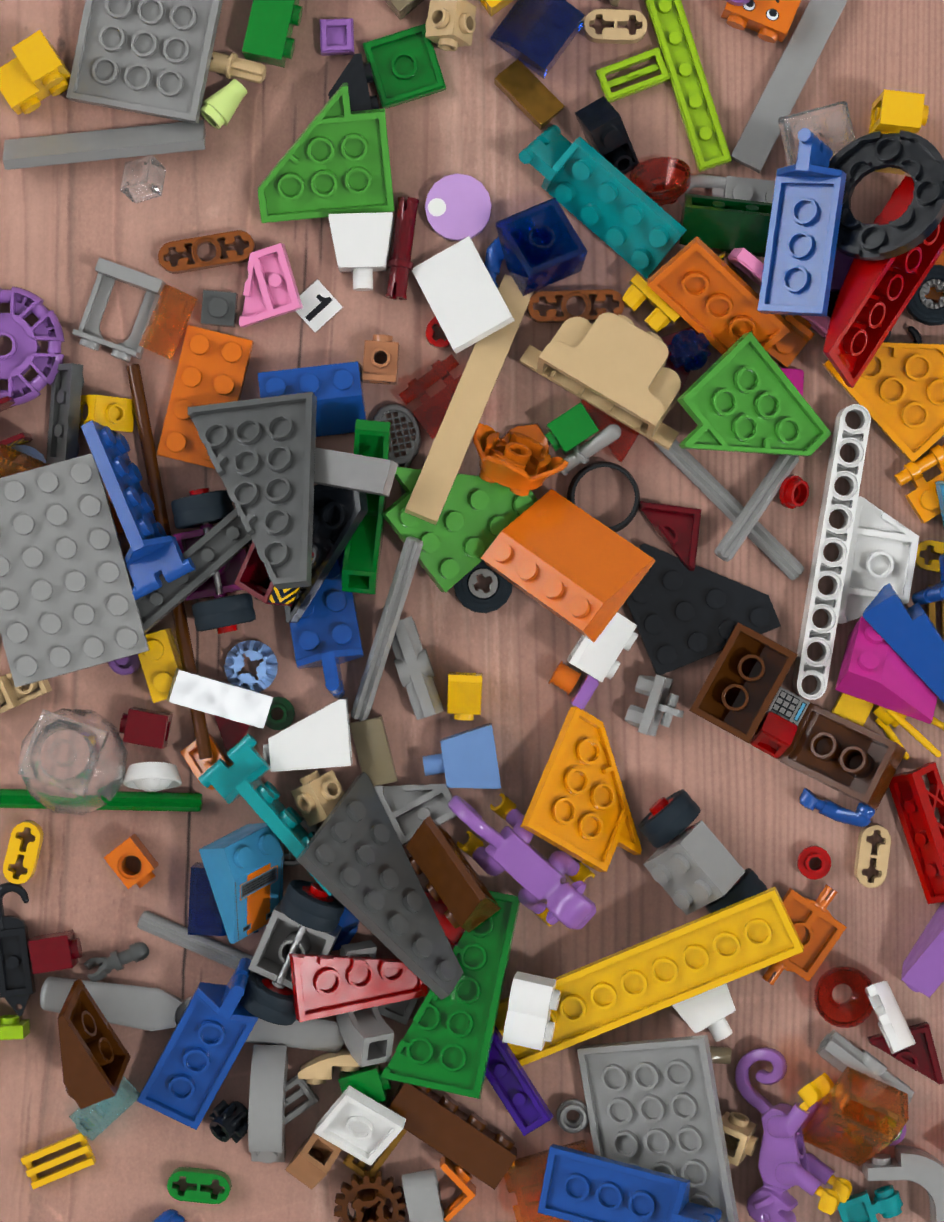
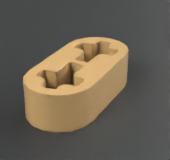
[583,9,648,44]
[854,824,891,888]

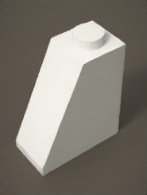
[263,697,353,772]

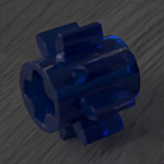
[667,329,711,372]

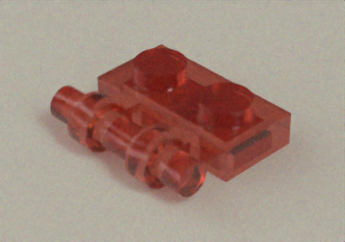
[398,354,462,440]

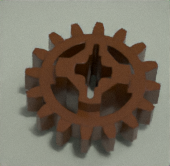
[334,1170,406,1222]

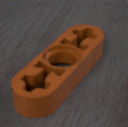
[158,230,256,274]
[527,289,625,323]

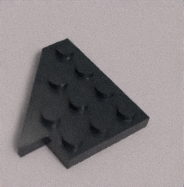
[250,484,368,623]
[626,543,781,675]

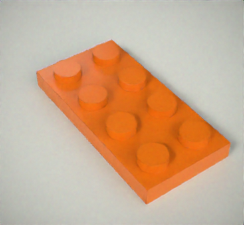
[647,236,791,355]
[156,325,254,469]

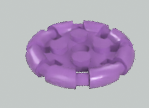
[0,287,65,406]

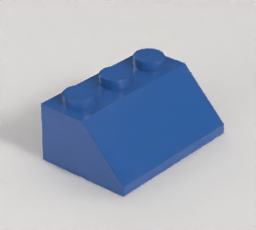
[258,361,366,437]

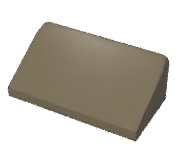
[350,715,398,786]

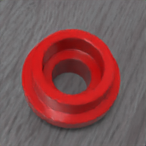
[779,475,809,509]
[797,846,831,880]

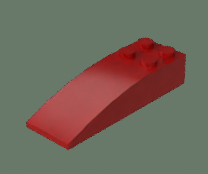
[823,175,944,388]

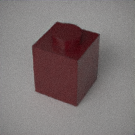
[119,707,173,749]
[28,930,82,974]

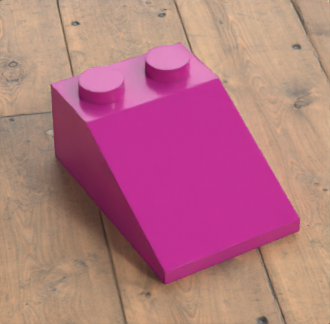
[835,616,938,724]

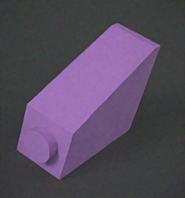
[901,902,944,998]

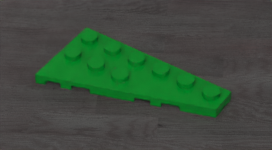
[380,891,520,1099]

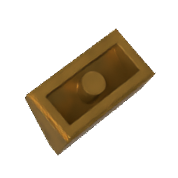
[494,59,565,130]

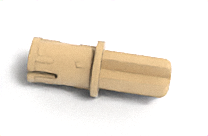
[209,51,266,84]

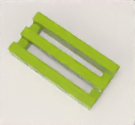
[596,47,670,103]

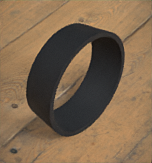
[567,462,640,532]

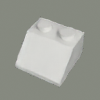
[567,612,638,682]

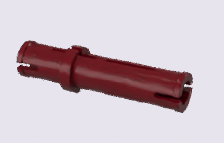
[385,197,419,300]

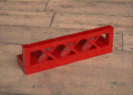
[889,762,944,904]

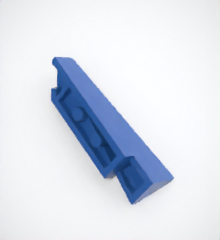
[863,583,944,703]

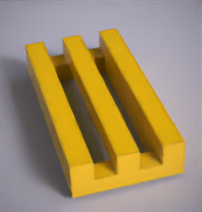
[21,1131,96,1190]

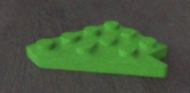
[257,83,395,223]
[677,332,832,457]
[381,467,538,593]

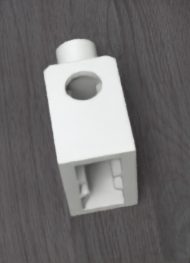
[329,212,394,291]
[672,983,736,1042]

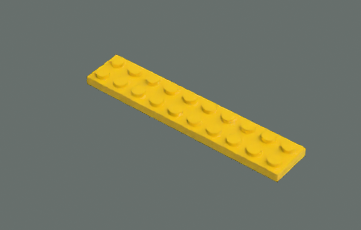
[495,887,804,1066]

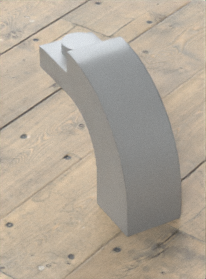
[336,940,394,1067]
[248,1045,288,1163]
[862,1145,944,1222]

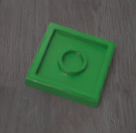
[363,24,446,109]

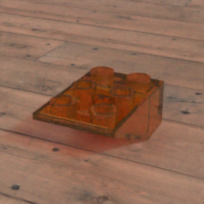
[803,1066,909,1166]

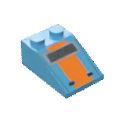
[199,823,283,944]

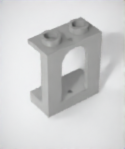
[72,257,167,362]

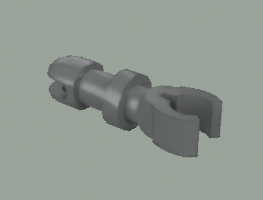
[84,942,149,982]

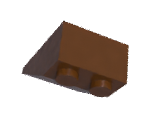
[780,702,906,810]
[57,979,131,1109]

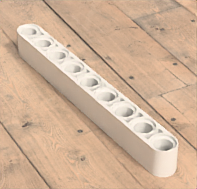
[792,404,871,700]

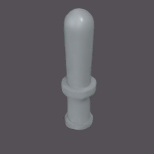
[560,424,621,475]

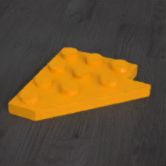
[822,342,944,463]
[520,706,642,872]

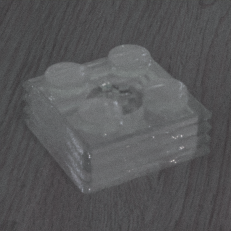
[778,101,855,166]

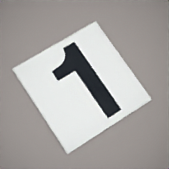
[296,279,343,332]

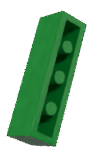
[242,0,303,68]

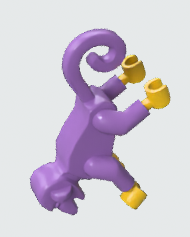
[448,793,596,929]
[735,1047,853,1222]

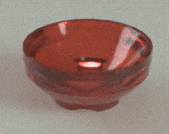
[629,157,691,207]
[814,966,873,1028]

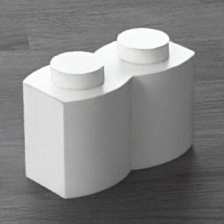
[502,971,561,1051]

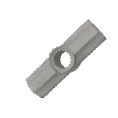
[391,616,444,720]
[816,1029,915,1115]

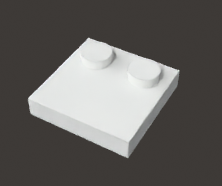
[314,1086,406,1166]

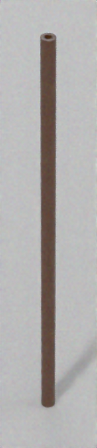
[126,364,213,760]

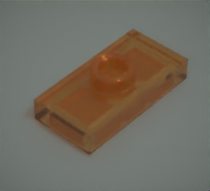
[139,284,198,360]

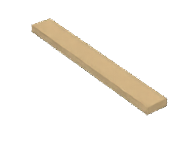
[405,274,536,525]

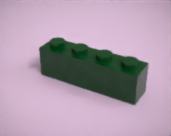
[679,193,772,257]

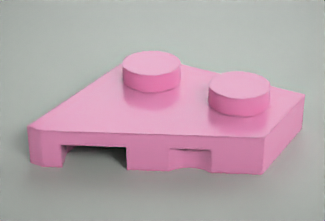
[239,243,303,328]

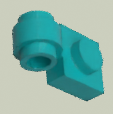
[837,1185,903,1222]

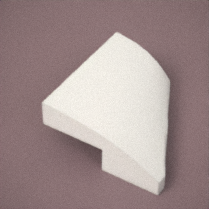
[865,981,916,1054]

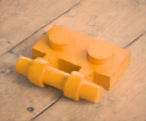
[894,444,944,523]

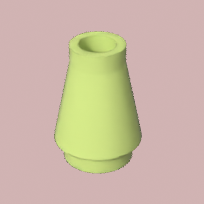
[200,79,248,129]

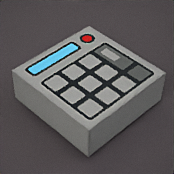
[765,687,810,726]

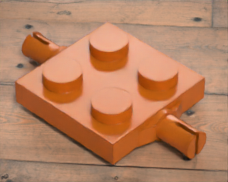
[762,884,847,985]

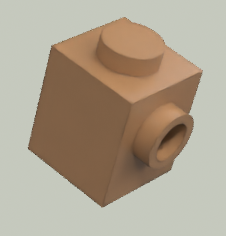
[285,1130,342,1190]

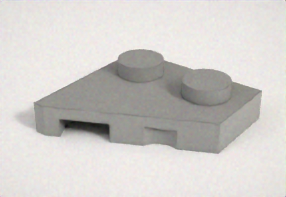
[374,784,457,845]

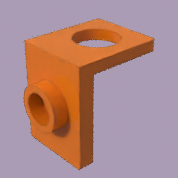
[440,1156,476,1222]

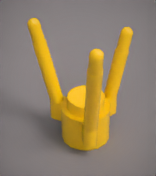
[872,705,944,760]

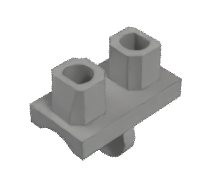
[625,674,685,736]

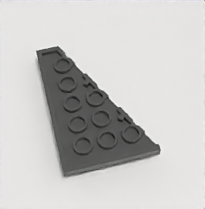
[188,392,317,590]
[296,772,463,1000]

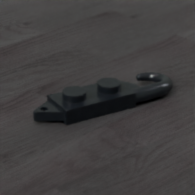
[0,882,36,1016]

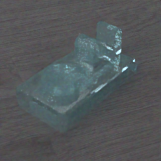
[69,1076,140,1141]

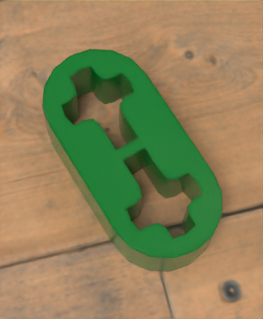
[167,1167,232,1204]

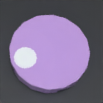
[425,173,492,241]

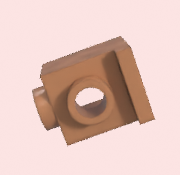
[362,334,400,385]

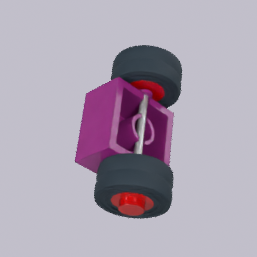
[171,488,256,634]

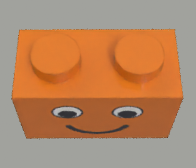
[721,0,801,43]

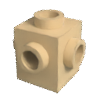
[425,0,476,51]
[290,770,344,827]
[722,1111,759,1166]

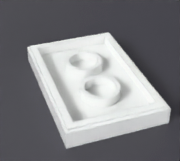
[412,236,515,354]

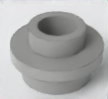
[556,1099,589,1133]

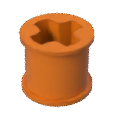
[548,661,582,695]

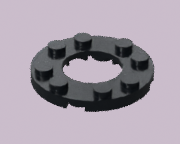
[829,130,944,261]

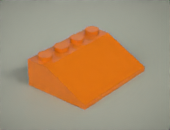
[481,489,656,642]

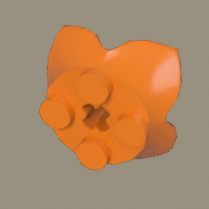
[473,423,569,496]

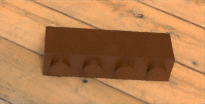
[385,1082,517,1190]

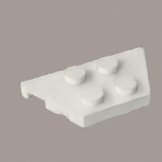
[838,496,919,624]

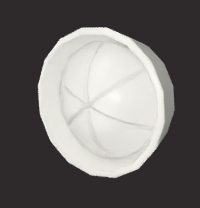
[123,762,182,792]

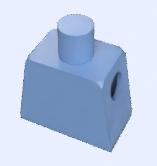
[422,723,501,789]

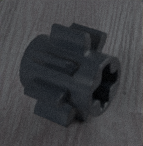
[209,1100,249,1143]

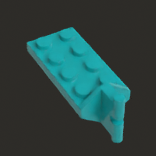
[519,125,687,279]
[198,733,332,896]

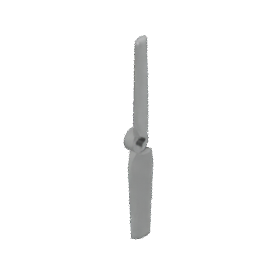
[40,977,344,1053]

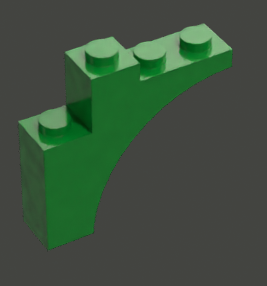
[342,419,391,594]

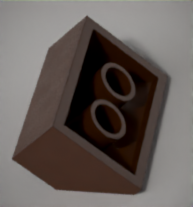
[689,622,798,744]
[406,816,501,933]

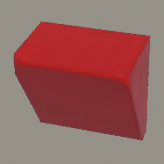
[750,712,798,759]

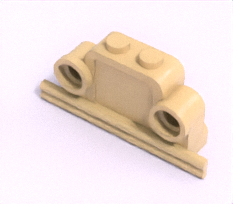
[519,312,681,450]

